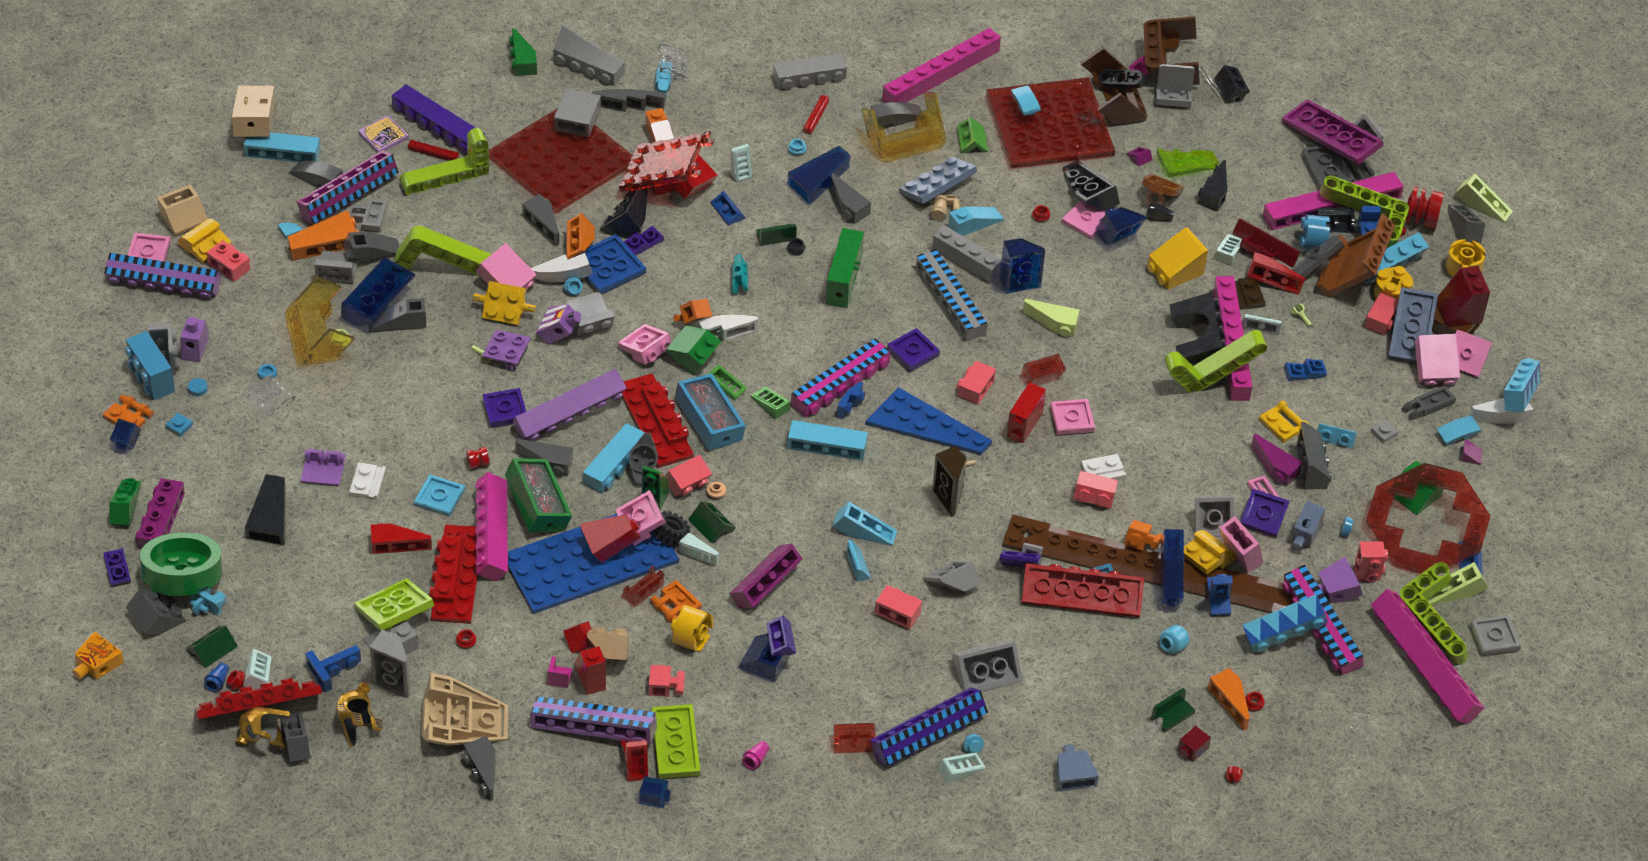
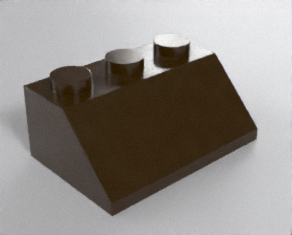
[932,446,967,517]

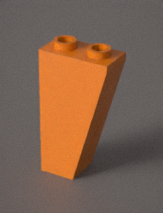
[288,211,359,261]

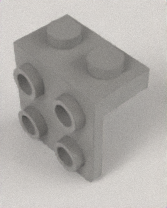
[1156,64,1194,108]
[566,292,615,336]
[148,323,179,375]

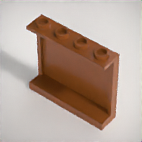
[1316,214,1395,297]

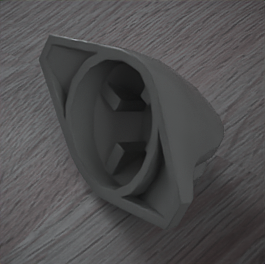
[629,432,658,483]

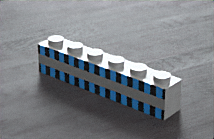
[916,249,988,342]

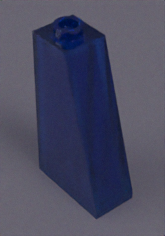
[787,146,851,205]
[1161,529,1184,606]

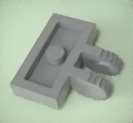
[350,199,387,232]

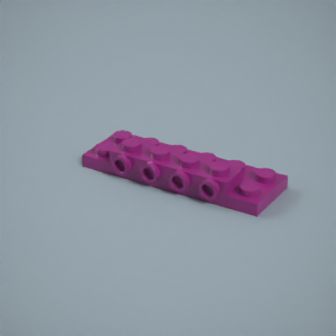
[1282,99,1383,165]

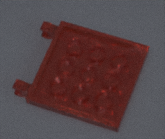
[619,131,715,192]

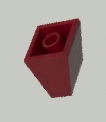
[1436,266,1490,328]

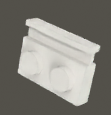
[1081,454,1127,480]
[349,463,386,500]

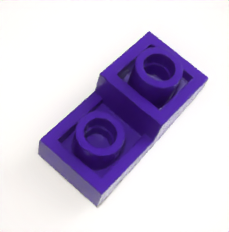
[624,226,664,255]
[103,548,131,586]

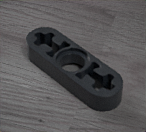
[1098,69,1146,88]

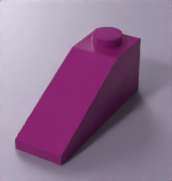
[1251,433,1303,486]

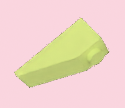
[1455,174,1513,222]
[1023,299,1079,337]
[1427,562,1489,605]

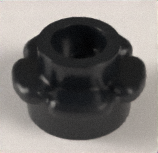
[787,238,806,254]

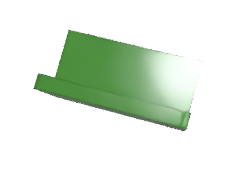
[957,117,988,153]

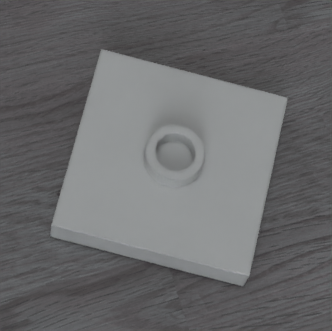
[1470,615,1521,656]

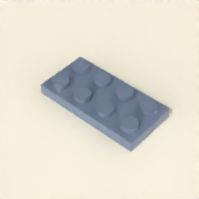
[899,157,977,204]
[1388,287,1438,363]

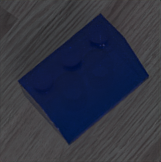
[999,238,1045,294]

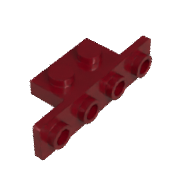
[1233,218,1301,267]

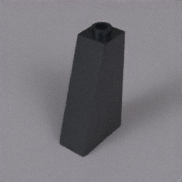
[245,474,286,546]

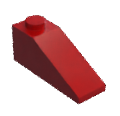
[1247,252,1305,295]
[370,523,432,554]

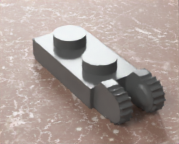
[1402,386,1456,420]

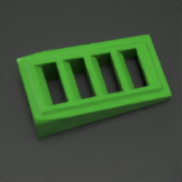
[708,365,747,400]
[751,386,790,419]

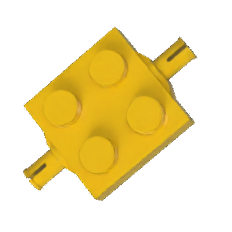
[473,281,536,325]

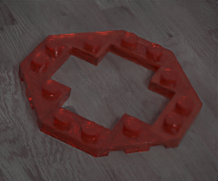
[1366,463,1491,574]

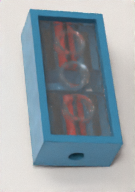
[675,373,746,450]

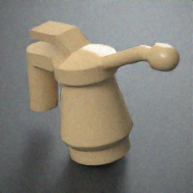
[929,195,960,221]

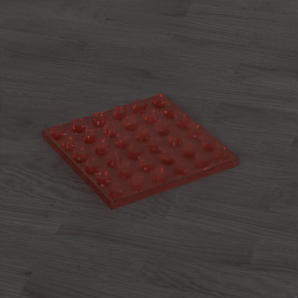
[986,77,1115,168]
[489,108,638,214]

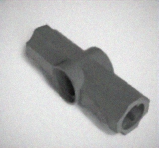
[1292,235,1345,279]

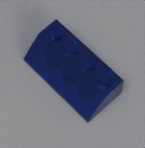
[341,257,415,326]

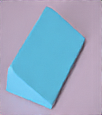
[847,540,871,581]

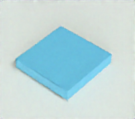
[413,475,465,517]

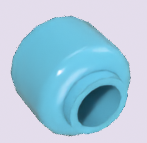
[1159,625,1189,654]

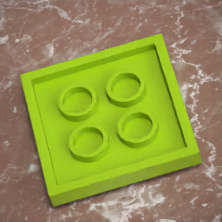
[354,578,434,631]

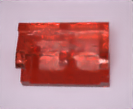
[1021,353,1066,384]
[622,566,664,607]
[833,723,876,754]

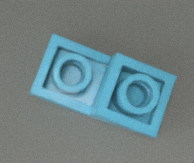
[1011,85,1041,115]
[1437,416,1481,446]

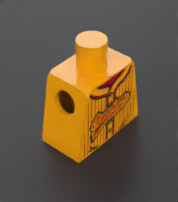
[72,632,124,680]

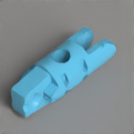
[655,62,671,99]

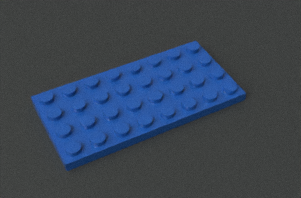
[508,514,679,614]

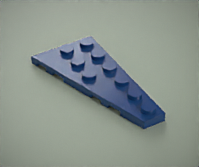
[865,387,992,455]

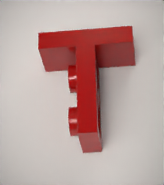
[620,740,648,781]

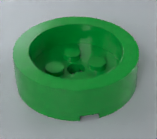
[140,532,222,596]

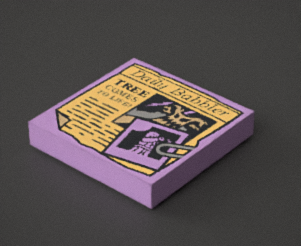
[358,115,409,153]

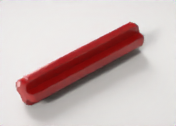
[803,95,829,134]
[408,140,459,161]

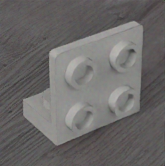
[315,251,359,283]

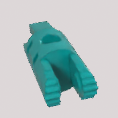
[732,254,749,295]

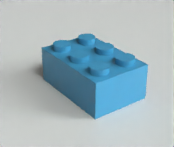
[125,331,175,401]

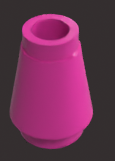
[742,741,769,770]

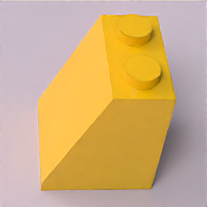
[1147,227,1208,290]

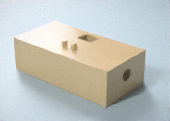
[232,86,275,137]

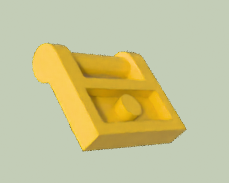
[1258,400,1310,443]

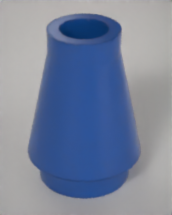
[204,663,229,692]

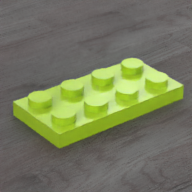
[652,704,700,779]

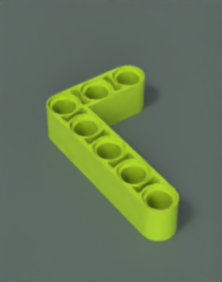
[399,128,490,196]
[1320,176,1409,249]
[394,225,492,276]
[1164,330,1268,393]
[1400,562,1468,664]

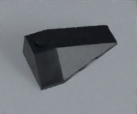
[1063,160,1120,211]
[600,176,649,237]

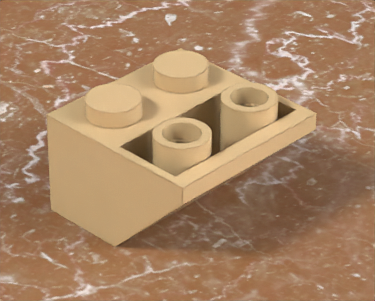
[157,185,208,236]
[587,627,631,660]

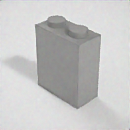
[554,89,601,137]

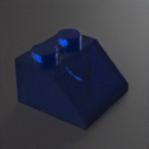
[1095,207,1147,246]

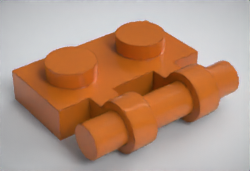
[103,394,154,434]
[650,580,702,622]

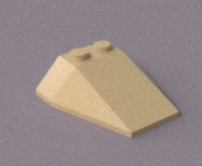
[421,673,508,746]

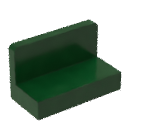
[756,224,797,246]
[689,501,736,543]
[186,626,238,667]
[1151,688,1195,733]

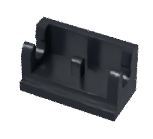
[1214,65,1250,103]
[1316,207,1356,234]

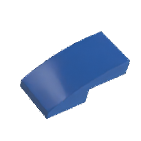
[1283,359,1327,381]
[837,382,865,419]

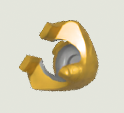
[235,707,290,749]

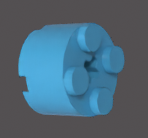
[1299,215,1330,251]

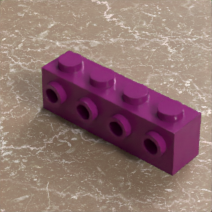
[135,478,185,549]
[729,543,802,609]

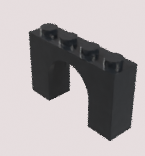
[1169,292,1227,366]

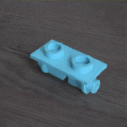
[1317,423,1357,449]

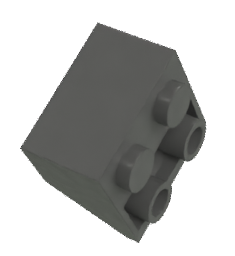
[126,589,187,636]

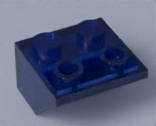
[738,633,790,682]

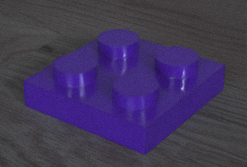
[887,328,940,372]
[482,388,526,427]
[1240,489,1290,537]

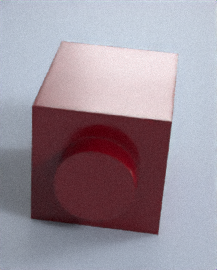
[1178,725,1211,762]

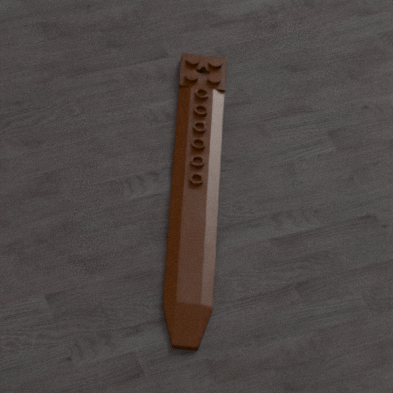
[1002,514,1293,613]

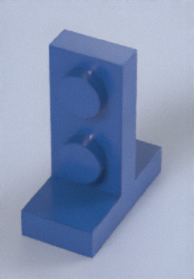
[1356,206,1381,235]
[1207,574,1233,616]
[305,645,361,692]

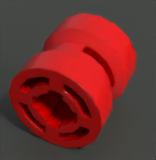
[466,447,490,470]

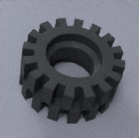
[652,511,690,547]

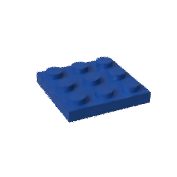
[573,234,646,294]

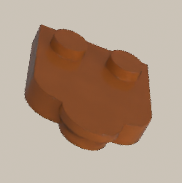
[1142,174,1184,196]

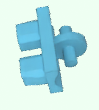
[190,587,226,615]

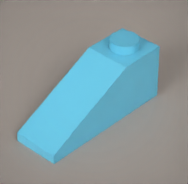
[948,207,1004,236]
[832,502,897,546]

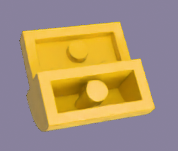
[177,219,231,264]
[1180,530,1237,575]

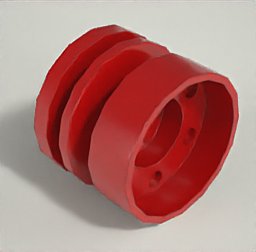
[1405,186,1444,230]

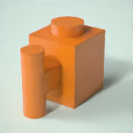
[673,299,713,324]
[1124,520,1163,551]

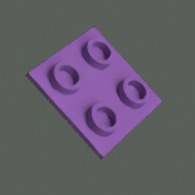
[482,330,531,371]
[301,448,346,486]

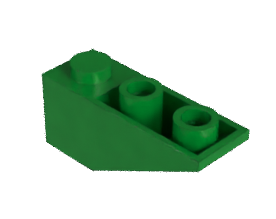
[509,28,537,76]
[642,466,669,510]
[109,478,142,525]

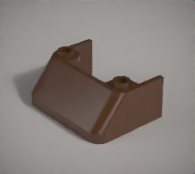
[1143,16,1200,85]
[1080,47,1148,125]

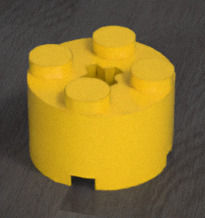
[1445,239,1485,277]
[1373,266,1413,300]
[670,605,713,651]

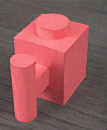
[649,665,685,697]

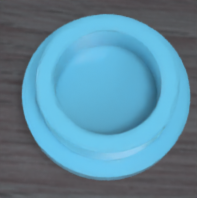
[788,139,806,155]
[564,277,583,296]
[963,734,984,753]

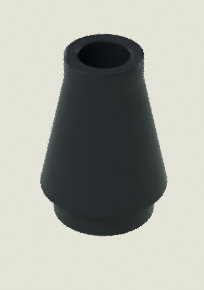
[1146,202,1174,221]

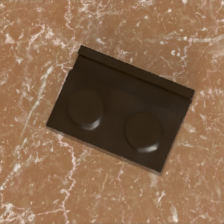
[1235,277,1266,310]

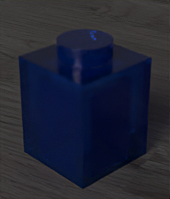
[110,418,141,451]
[639,776,672,808]

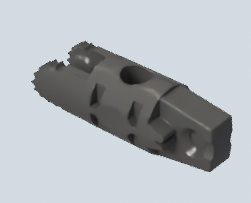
[1343,157,1375,180]

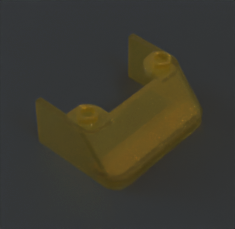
[862,92,946,161]
[285,276,355,365]

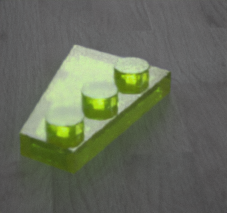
[1156,148,1219,177]

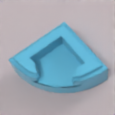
[278,223,303,240]

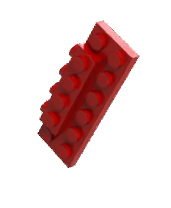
[622,373,694,468]
[430,524,478,624]
[1021,563,1144,617]
[195,678,322,719]

